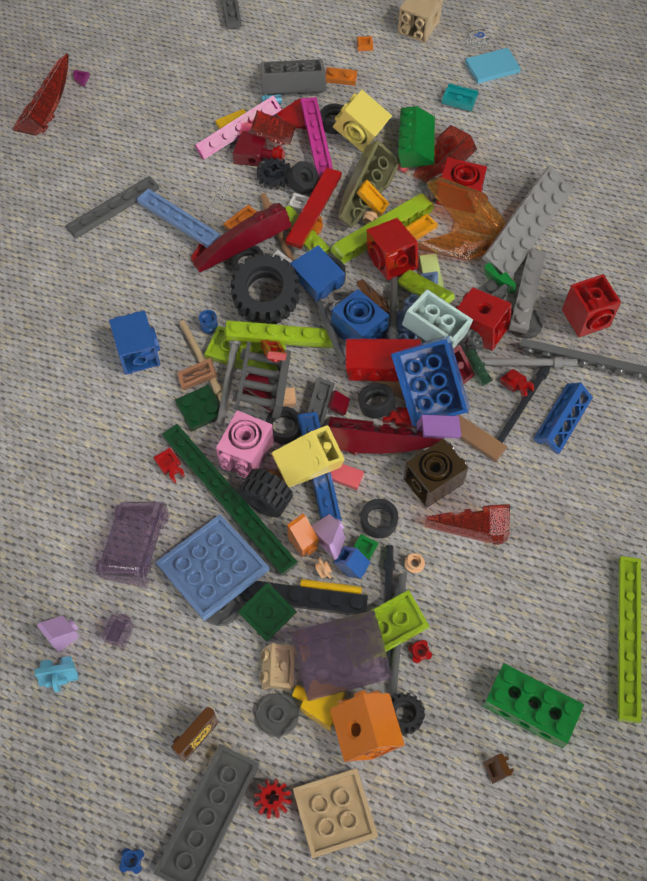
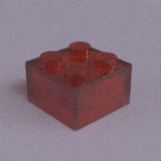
[251,110,297,145]

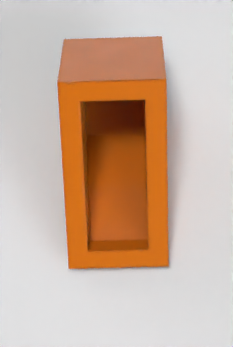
[287,513,319,557]

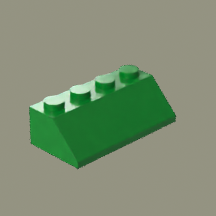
[398,106,435,168]

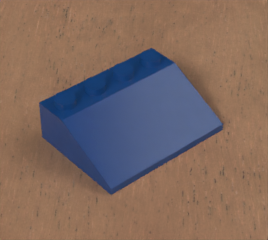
[391,335,470,426]

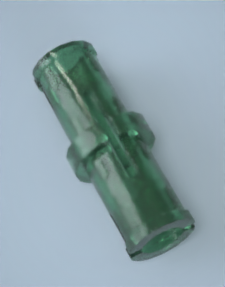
[465,349,493,386]

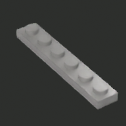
[509,248,546,334]

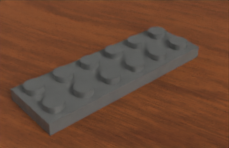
[153,744,260,881]

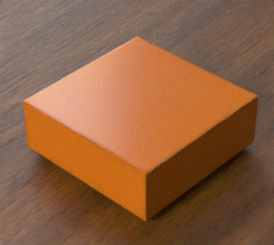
[357,36,373,51]

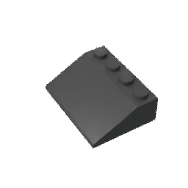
[261,59,326,95]

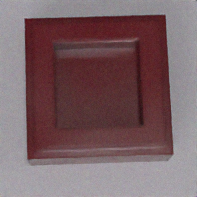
[328,390,350,416]

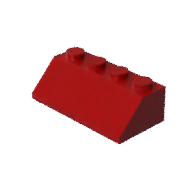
[346,339,422,382]

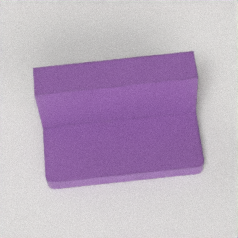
[416,415,461,439]

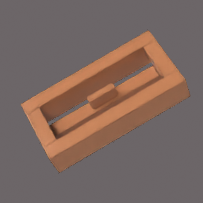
[177,358,217,390]

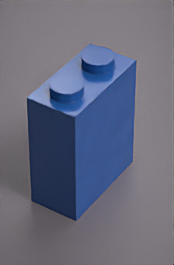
[290,245,345,302]

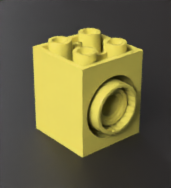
[333,90,392,152]

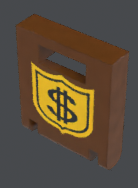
[171,707,218,763]

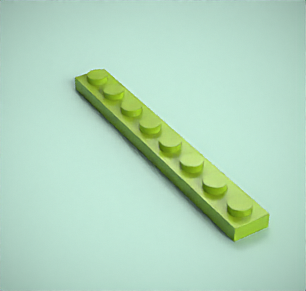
[617,556,642,724]

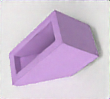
[311,514,345,560]
[37,616,79,653]

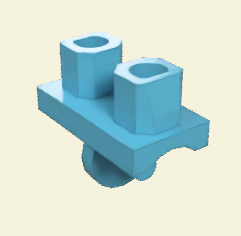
[35,656,78,692]

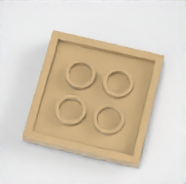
[293,768,378,859]

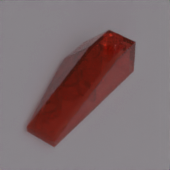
[425,504,510,545]

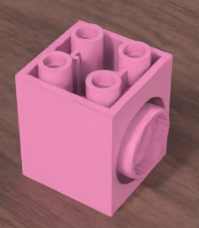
[216,410,274,479]

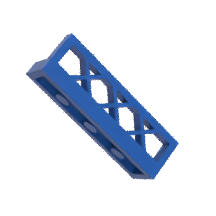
[533,382,593,454]

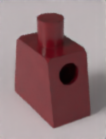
[232,130,272,167]

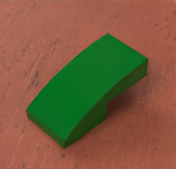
[484,263,516,294]

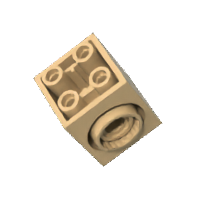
[398,0,443,42]

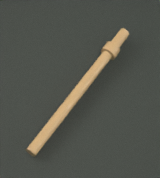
[179,320,230,407]

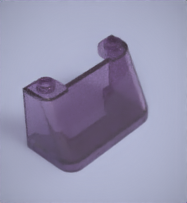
[96,501,170,589]

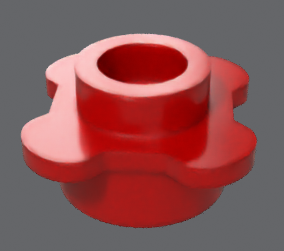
[408,640,432,664]

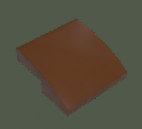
[356,279,390,316]

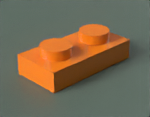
[326,67,358,86]
[224,205,257,231]

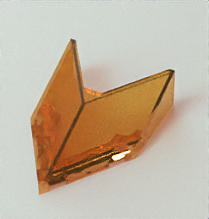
[418,177,506,261]

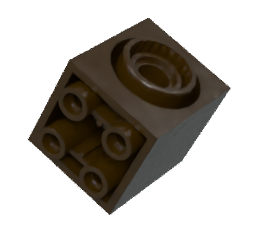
[403,439,468,508]

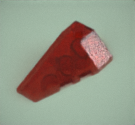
[413,125,477,183]

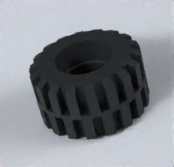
[238,468,293,518]

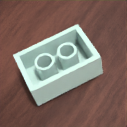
[402,290,473,349]

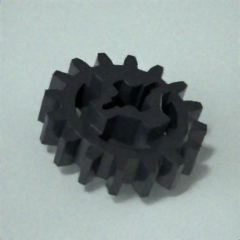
[256,157,292,190]

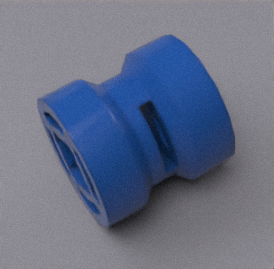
[199,310,218,334]

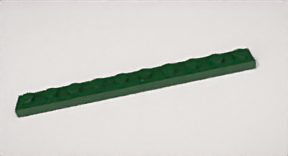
[162,424,298,576]

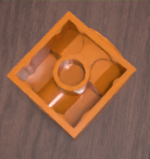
[330,690,405,762]

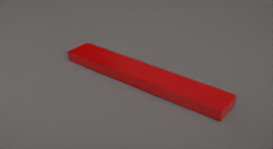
[285,167,342,249]

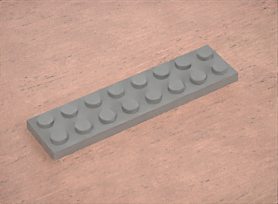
[482,166,573,277]

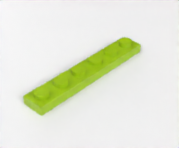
[225,320,333,348]

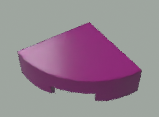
[73,70,90,87]

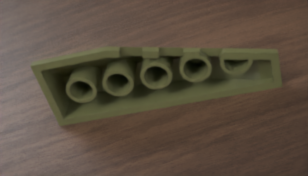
[338,140,400,228]

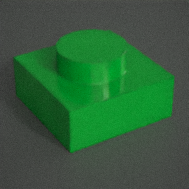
[354,534,379,561]

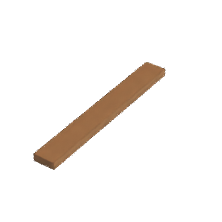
[375,381,507,463]

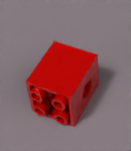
[436,157,487,213]
[366,217,418,281]
[562,274,621,338]
[455,287,512,351]

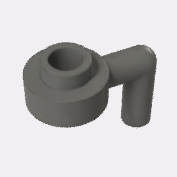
[418,176,437,201]

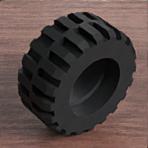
[230,253,300,324]

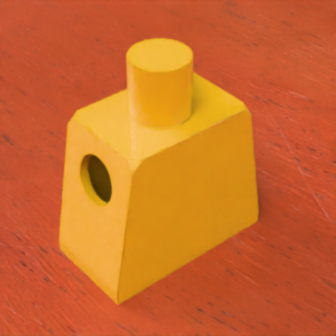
[292,680,347,731]

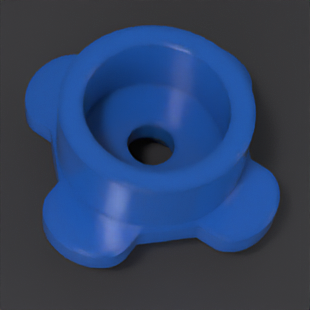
[119,848,144,874]

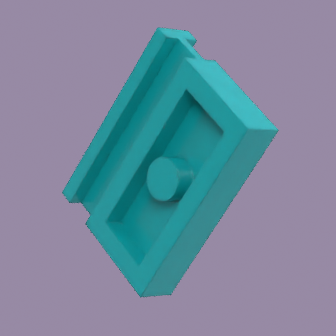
[441,83,479,111]

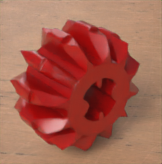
[253,778,292,819]

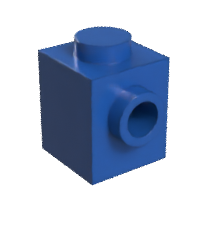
[333,546,371,579]

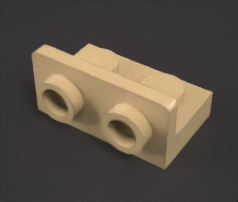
[260,643,295,690]

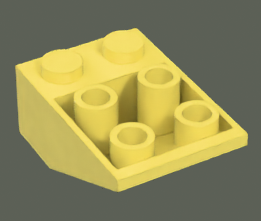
[272,425,345,488]

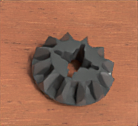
[458,329,483,356]

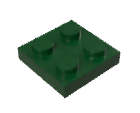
[175,384,220,432]
[238,582,297,642]

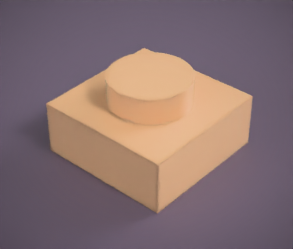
[283,387,296,407]

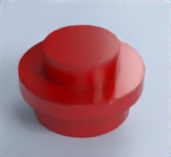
[272,146,285,161]

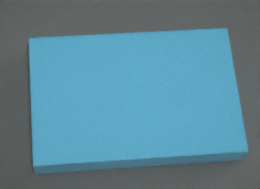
[465,48,521,84]

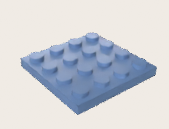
[155,514,270,621]

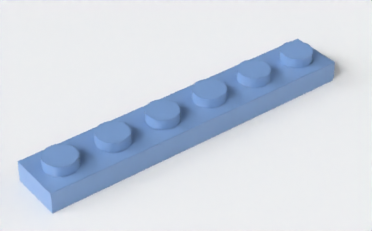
[137,188,221,248]

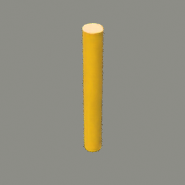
[300,579,362,594]

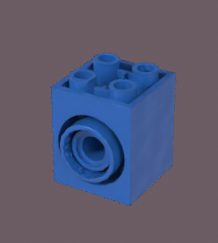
[331,289,389,342]
[109,310,161,375]

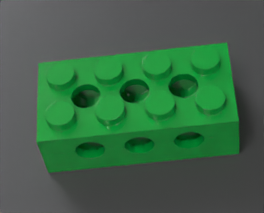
[483,663,584,749]

